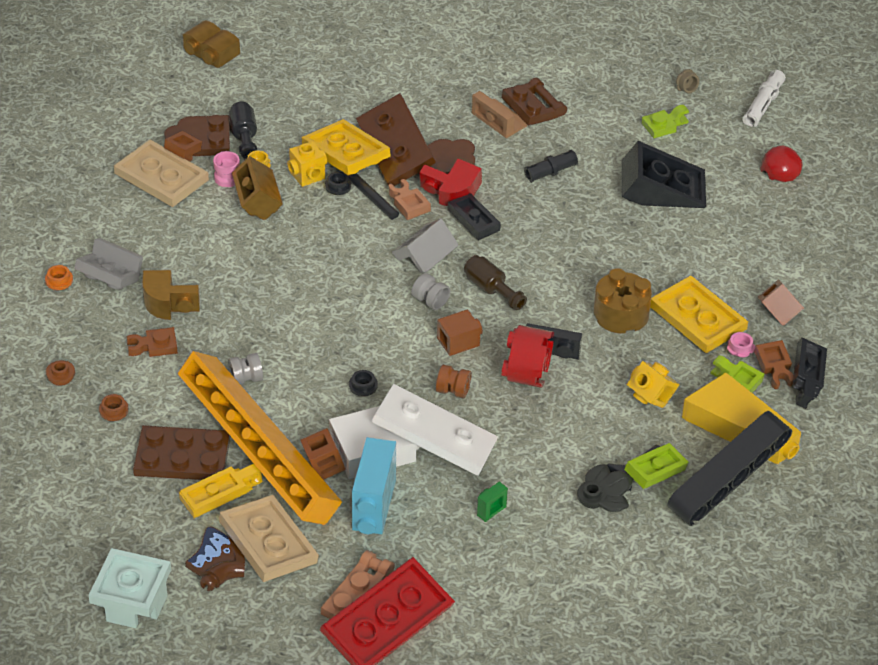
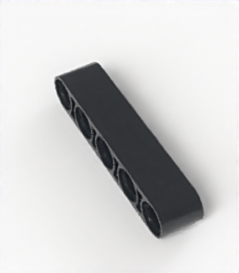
[667,411,792,526]

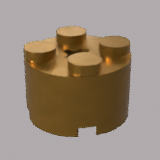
[594,268,652,334]

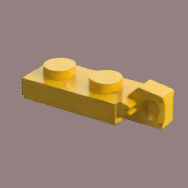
[179,463,263,518]

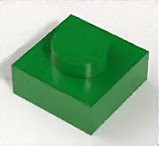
[477,481,508,522]

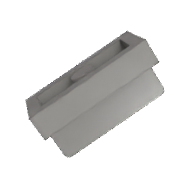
[392,218,458,273]

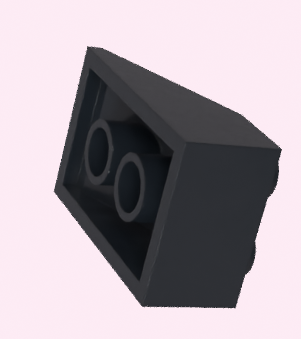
[622,141,706,209]

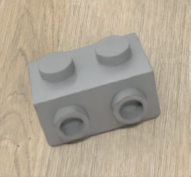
[74,238,143,289]

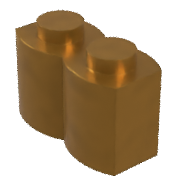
[183,20,241,68]

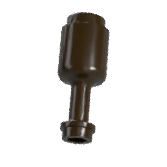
[464,255,527,310]

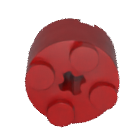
[501,325,554,388]

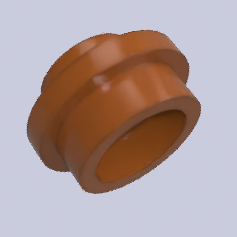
[46,360,75,386]
[99,394,129,421]

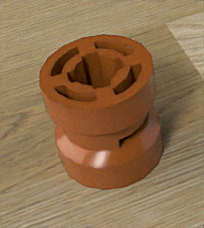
[436,364,472,399]

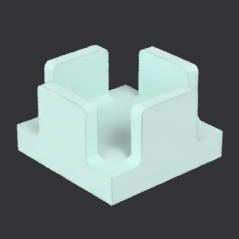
[89,548,171,628]

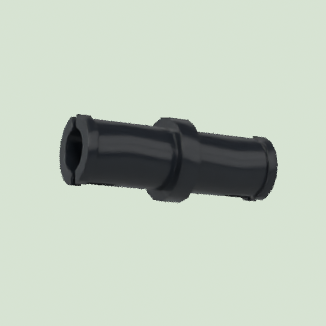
[524,149,578,183]

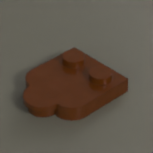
[164,115,230,156]
[419,139,475,174]

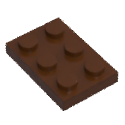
[133,425,231,480]

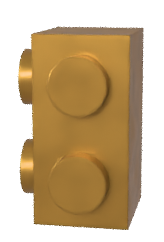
[232,156,283,220]

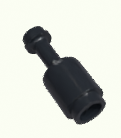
[229,101,257,159]

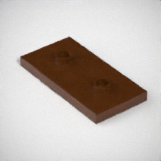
[356,93,436,186]

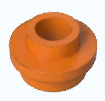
[45,265,73,290]

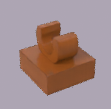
[164,131,202,162]

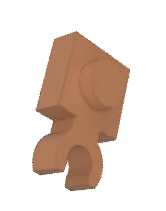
[389,179,431,220]

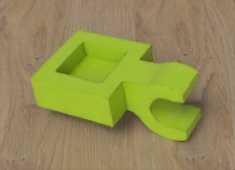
[642,105,689,139]
[710,355,765,393]

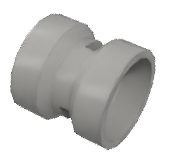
[411,273,451,311]
[228,353,263,385]

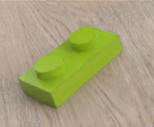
[624,443,689,489]

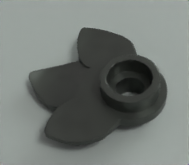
[577,464,634,512]

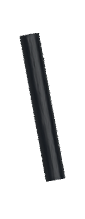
[348,173,399,220]

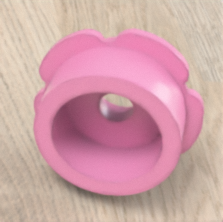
[727,332,755,358]

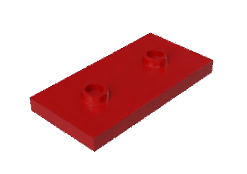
[320,557,455,665]

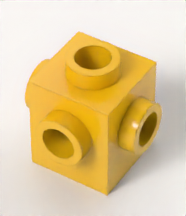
[287,141,327,187]
[626,361,680,408]

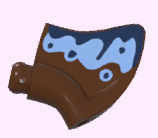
[185,527,245,591]

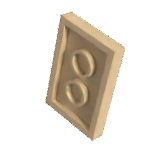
[114,140,209,207]
[219,495,319,582]

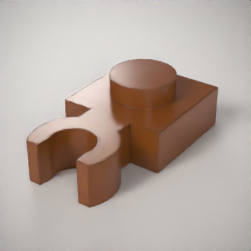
[126,327,178,357]
[754,340,793,389]

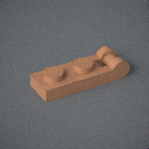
[321,550,395,619]

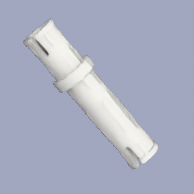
[742,70,786,127]

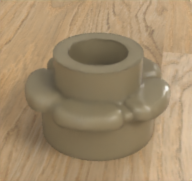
[676,69,699,93]

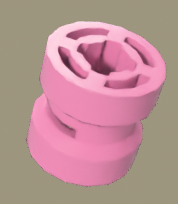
[213,151,240,187]

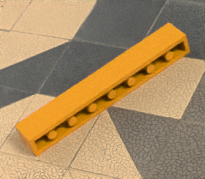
[177,351,342,525]

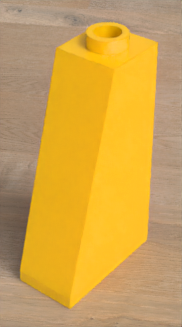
[682,373,801,464]

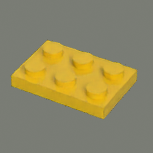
[301,119,391,175]
[650,275,748,353]

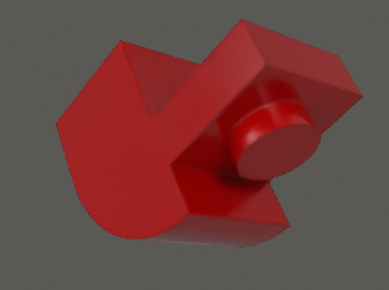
[420,159,482,206]

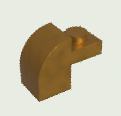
[142,270,200,320]

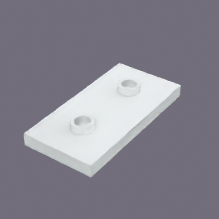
[372,384,498,476]

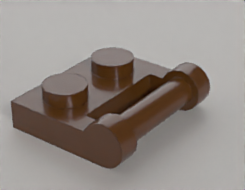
[501,77,568,126]

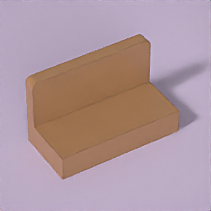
[472,91,528,138]

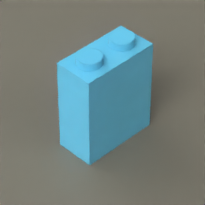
[352,437,396,534]

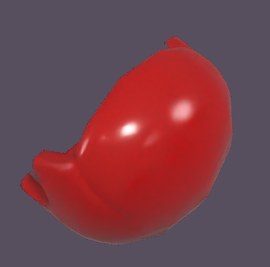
[760,145,803,182]

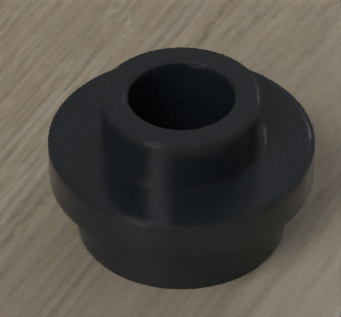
[325,171,352,195]
[349,370,378,397]

